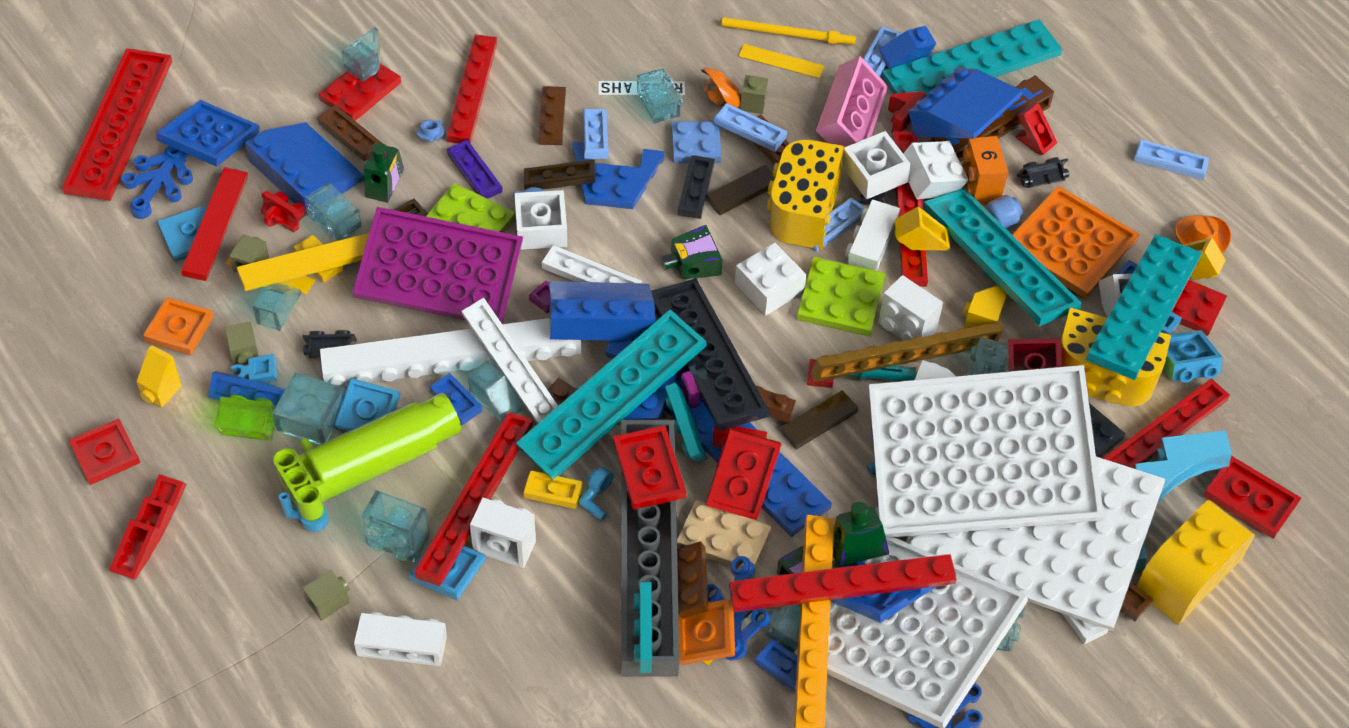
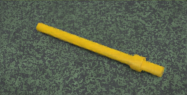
[722,17,856,45]

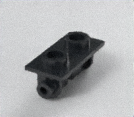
[1016,157,1069,188]
[302,330,357,358]

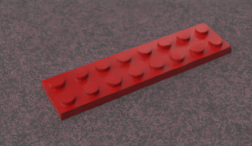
[62,48,172,201]

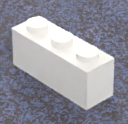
[845,199,900,271]
[354,612,447,666]

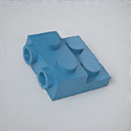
[1163,330,1223,383]

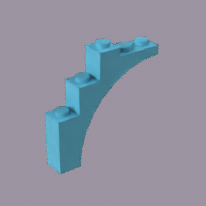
[1133,430,1232,573]

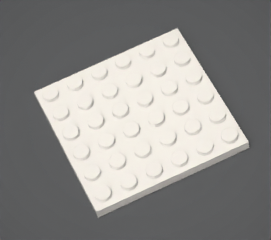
[794,537,1027,728]

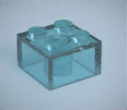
[272,372,345,445]
[361,490,430,563]

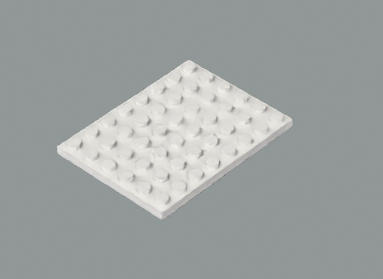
[869,365,1104,538]
[906,457,1165,631]

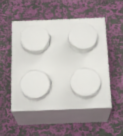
[842,131,910,199]
[903,141,969,199]
[515,190,567,250]
[735,243,806,316]
[878,275,943,341]
[470,498,536,569]

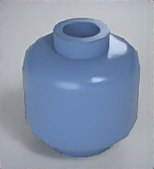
[987,195,1023,228]

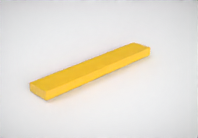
[237,233,369,291]

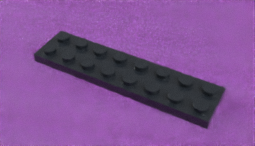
[651,278,769,432]

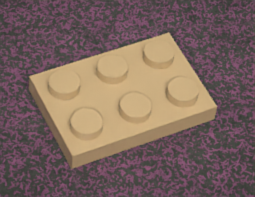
[677,500,771,570]

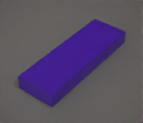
[447,140,503,199]

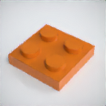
[143,297,214,356]
[678,599,735,665]

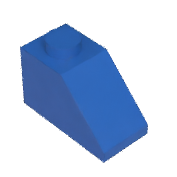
[879,26,937,69]

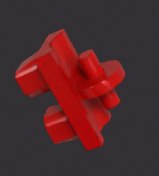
[261,190,305,232]

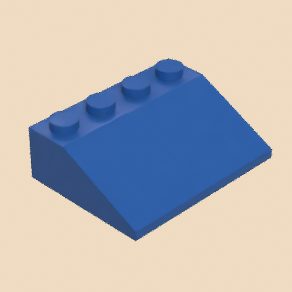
[908,67,1023,139]
[245,122,364,216]
[549,281,655,341]

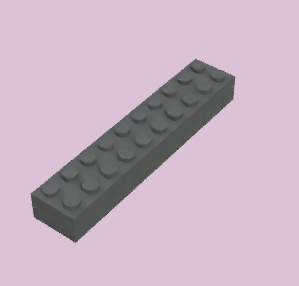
[621,420,679,677]

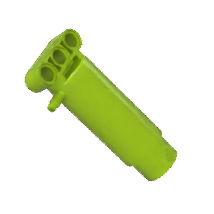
[273,393,462,521]

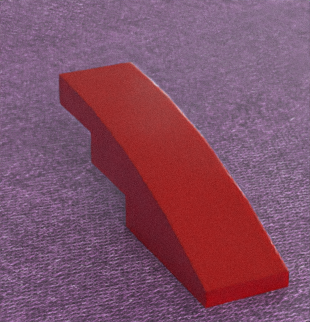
[109,474,187,580]

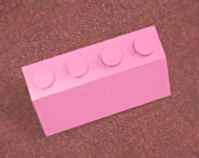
[816,56,888,148]

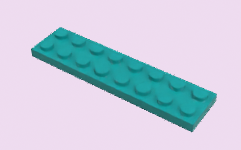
[882,19,1063,95]
[923,188,1082,326]
[1086,234,1202,380]
[516,310,707,481]

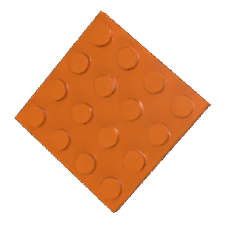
[1012,185,1140,299]

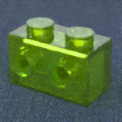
[214,395,279,441]

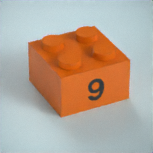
[961,136,1008,205]

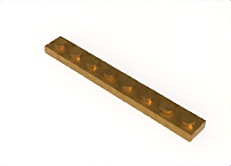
[811,322,1004,382]

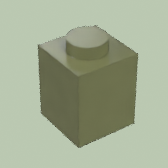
[740,75,768,114]
[229,234,269,273]
[225,321,258,365]
[303,570,350,621]

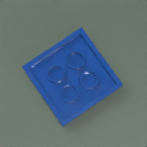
[156,100,259,167]

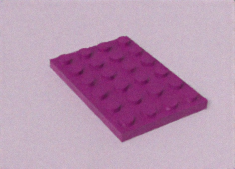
[352,207,523,324]

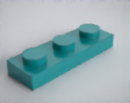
[665,383,707,463]
[634,582,652,673]

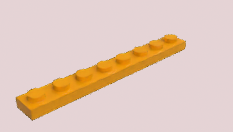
[794,515,834,728]

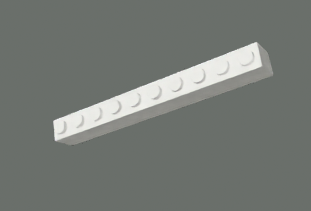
[320,318,581,389]

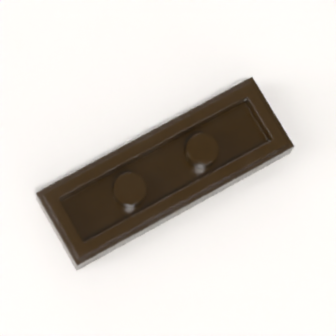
[524,159,596,190]
[706,165,775,215]
[780,390,859,450]

